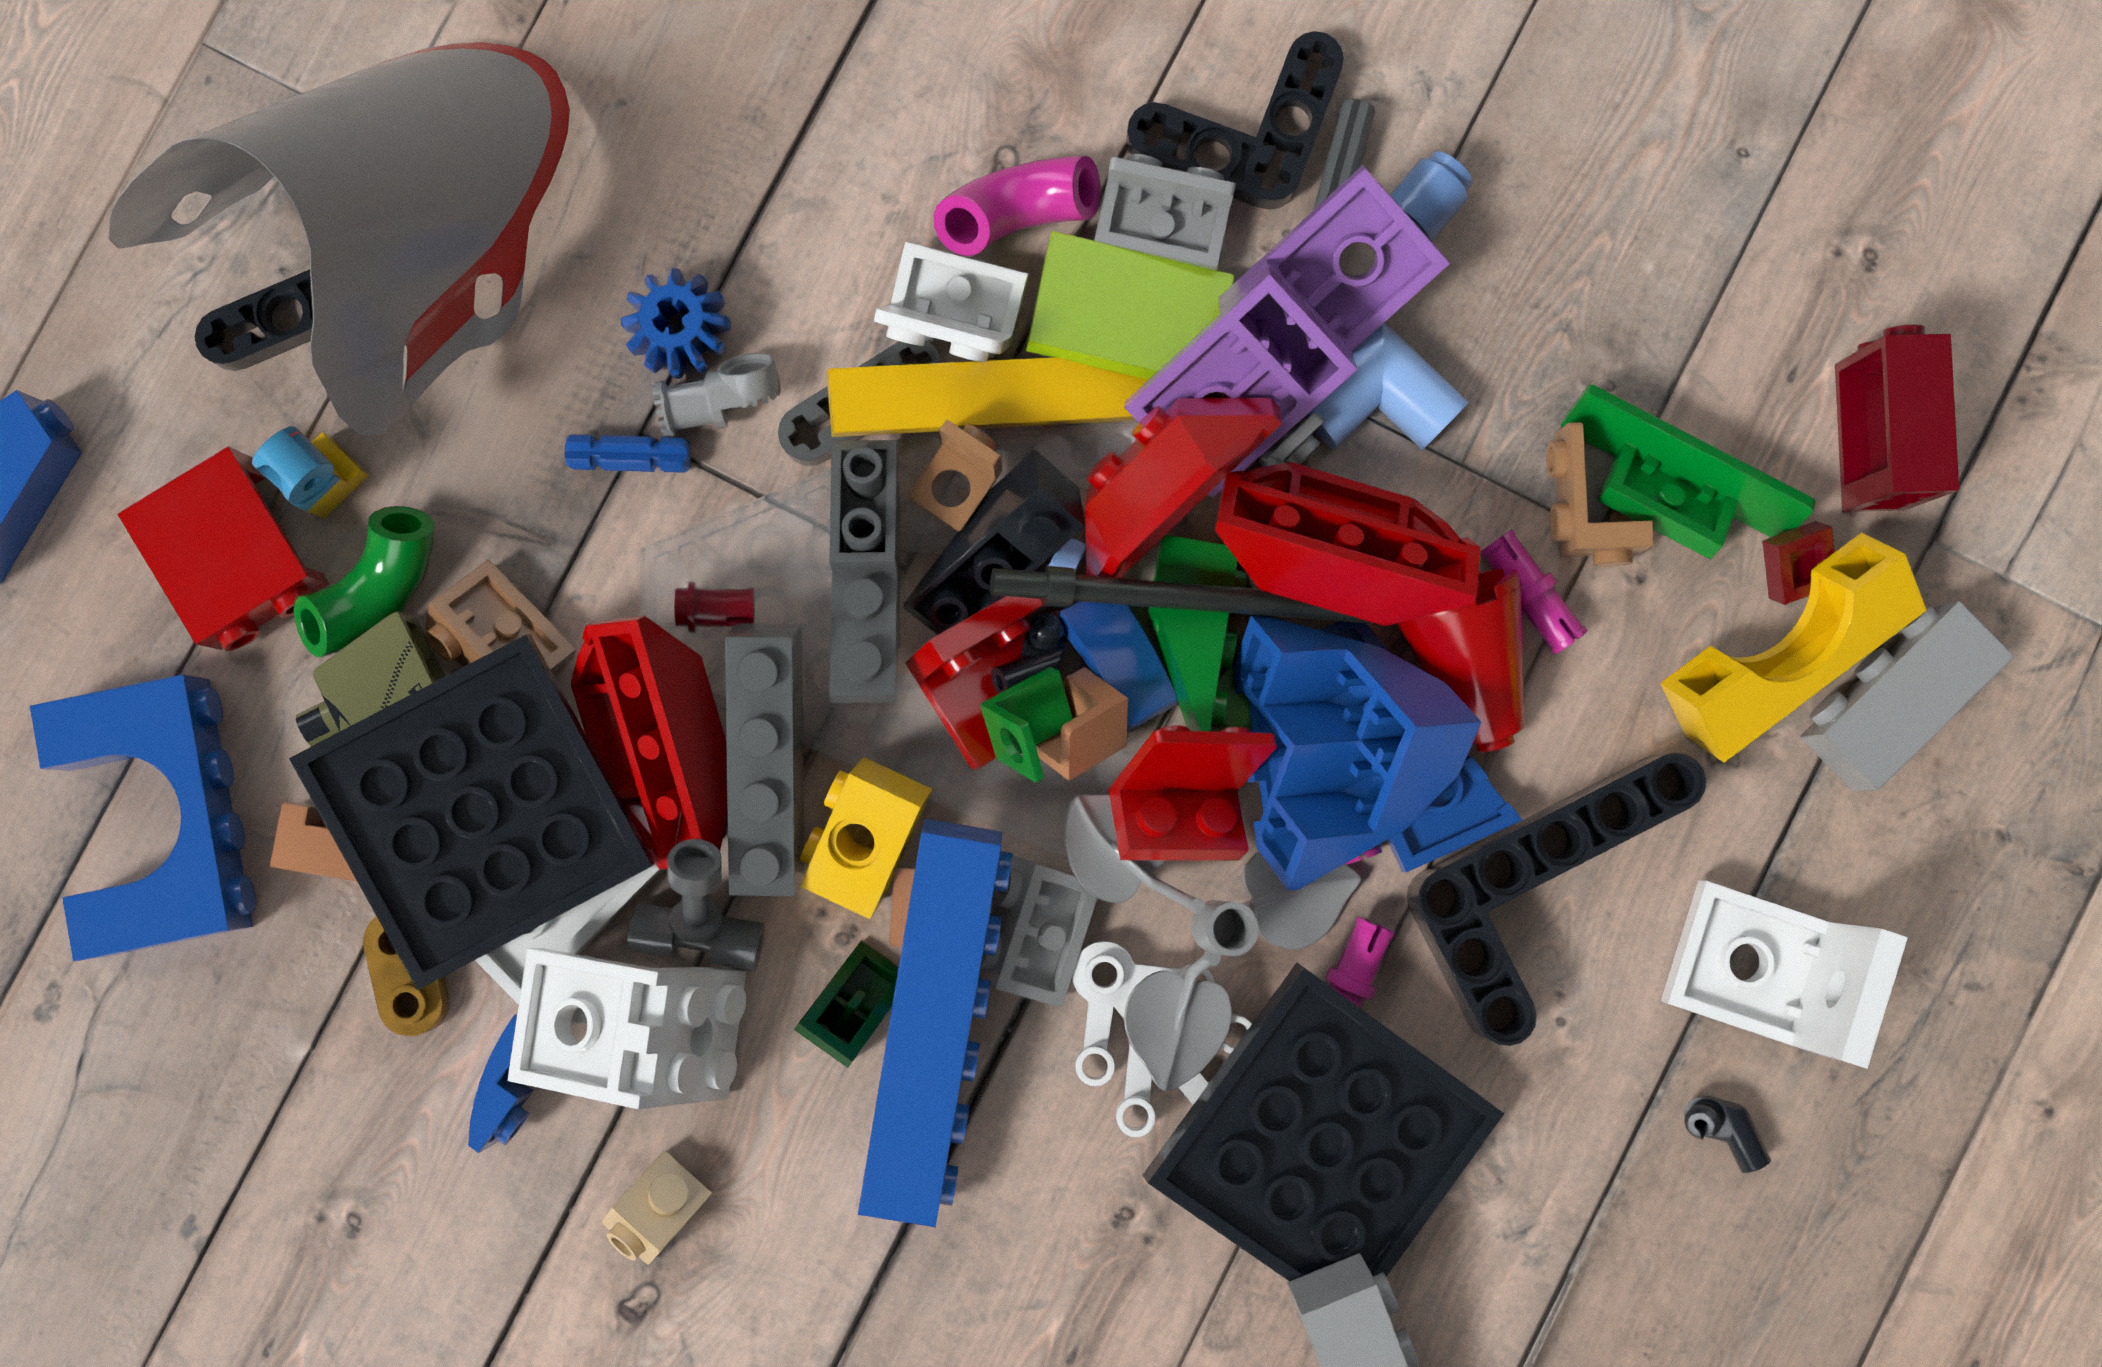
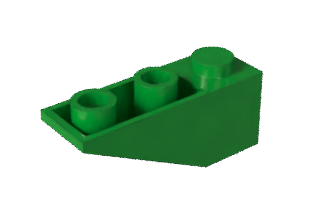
[1148,535,1247,732]

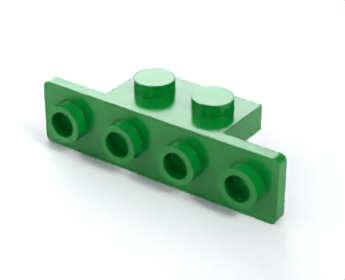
[1561,385,1816,559]

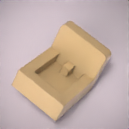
[602,1150,712,1265]

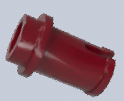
[674,582,755,633]

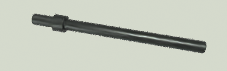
[990,566,1372,623]

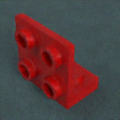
[905,596,1043,770]
[1108,725,1277,861]

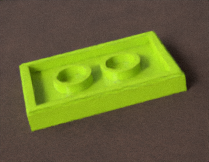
[1026,231,1234,395]

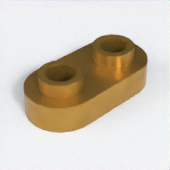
[363,916,449,1037]

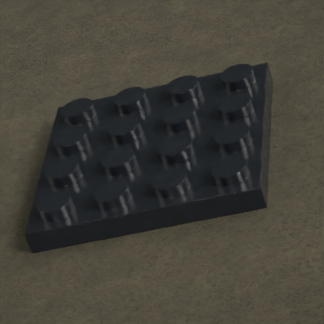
[289,634,655,990]
[1143,962,1504,1282]

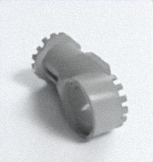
[652,353,781,437]

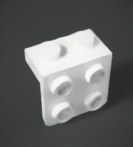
[874,241,1030,362]

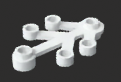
[1072,941,1252,1137]

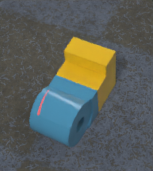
[252,426,369,519]

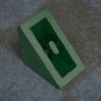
[794,940,899,1068]

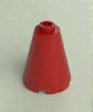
[1398,568,1525,752]

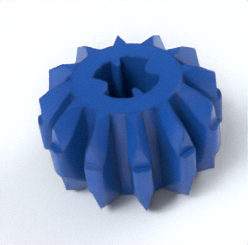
[621,267,731,379]

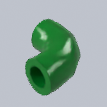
[294,506,434,657]

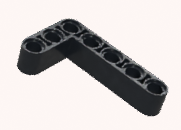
[1407,753,1706,1046]

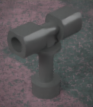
[627,839,764,971]

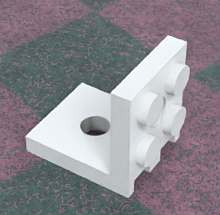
[1661,880,1908,1069]
[507,948,747,1109]

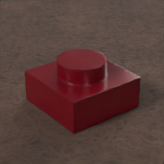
[1762,521,1835,605]

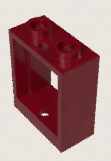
[1835,324,1959,512]

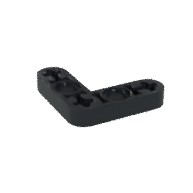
[1126,31,1344,210]

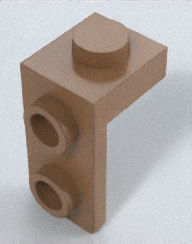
[1546,422,1654,567]

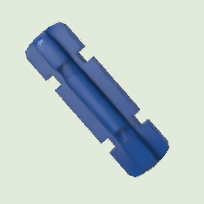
[564,434,691,473]

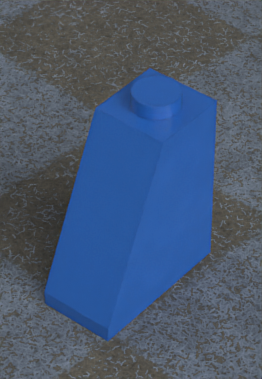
[0,390,82,584]

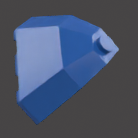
[1233,615,1481,891]

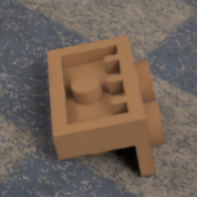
[425,559,576,675]

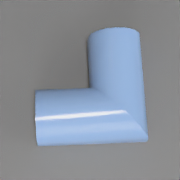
[1307,322,1469,451]

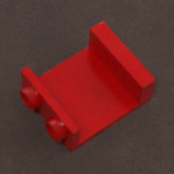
[117,446,329,651]

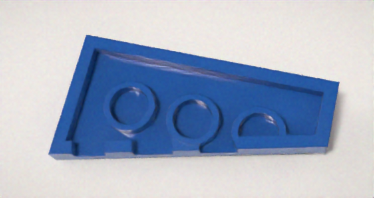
[1320,621,1523,873]

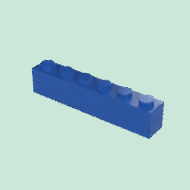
[858,819,1013,1227]

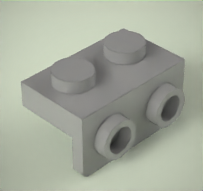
[1094,154,1236,270]

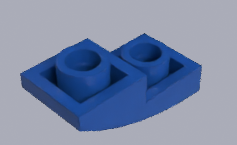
[1059,602,1177,732]
[468,1014,534,1153]

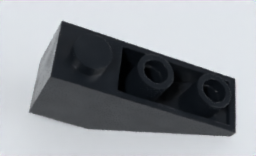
[903,449,1085,635]

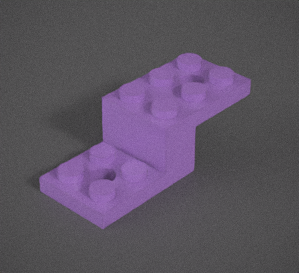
[1124,165,1450,498]

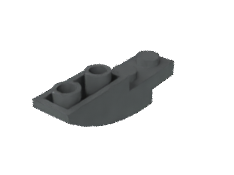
[829,440,900,703]

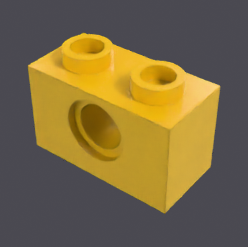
[799,757,933,919]

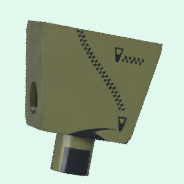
[296,611,445,746]

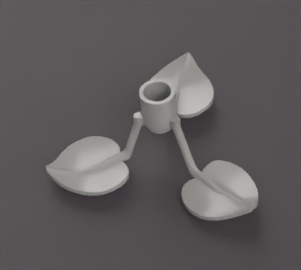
[1064,794,1361,1091]

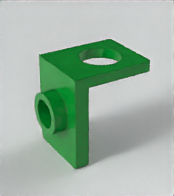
[980,667,1073,783]

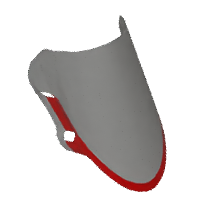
[109,42,570,436]

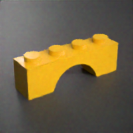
[1660,532,1927,763]

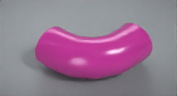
[933,155,1101,256]

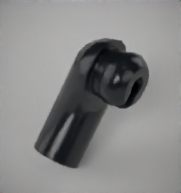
[991,613,1066,694]
[1684,1096,1771,1173]

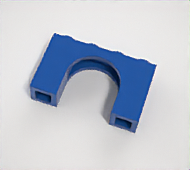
[30,675,256,962]

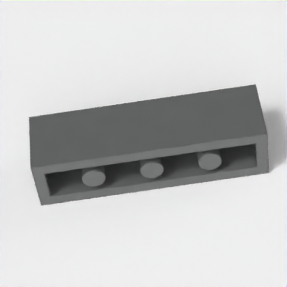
[725,624,804,896]

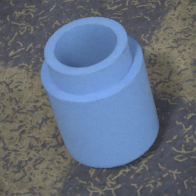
[1390,151,1473,242]

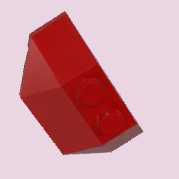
[1085,398,1282,578]
[1215,462,1481,626]
[570,616,728,869]

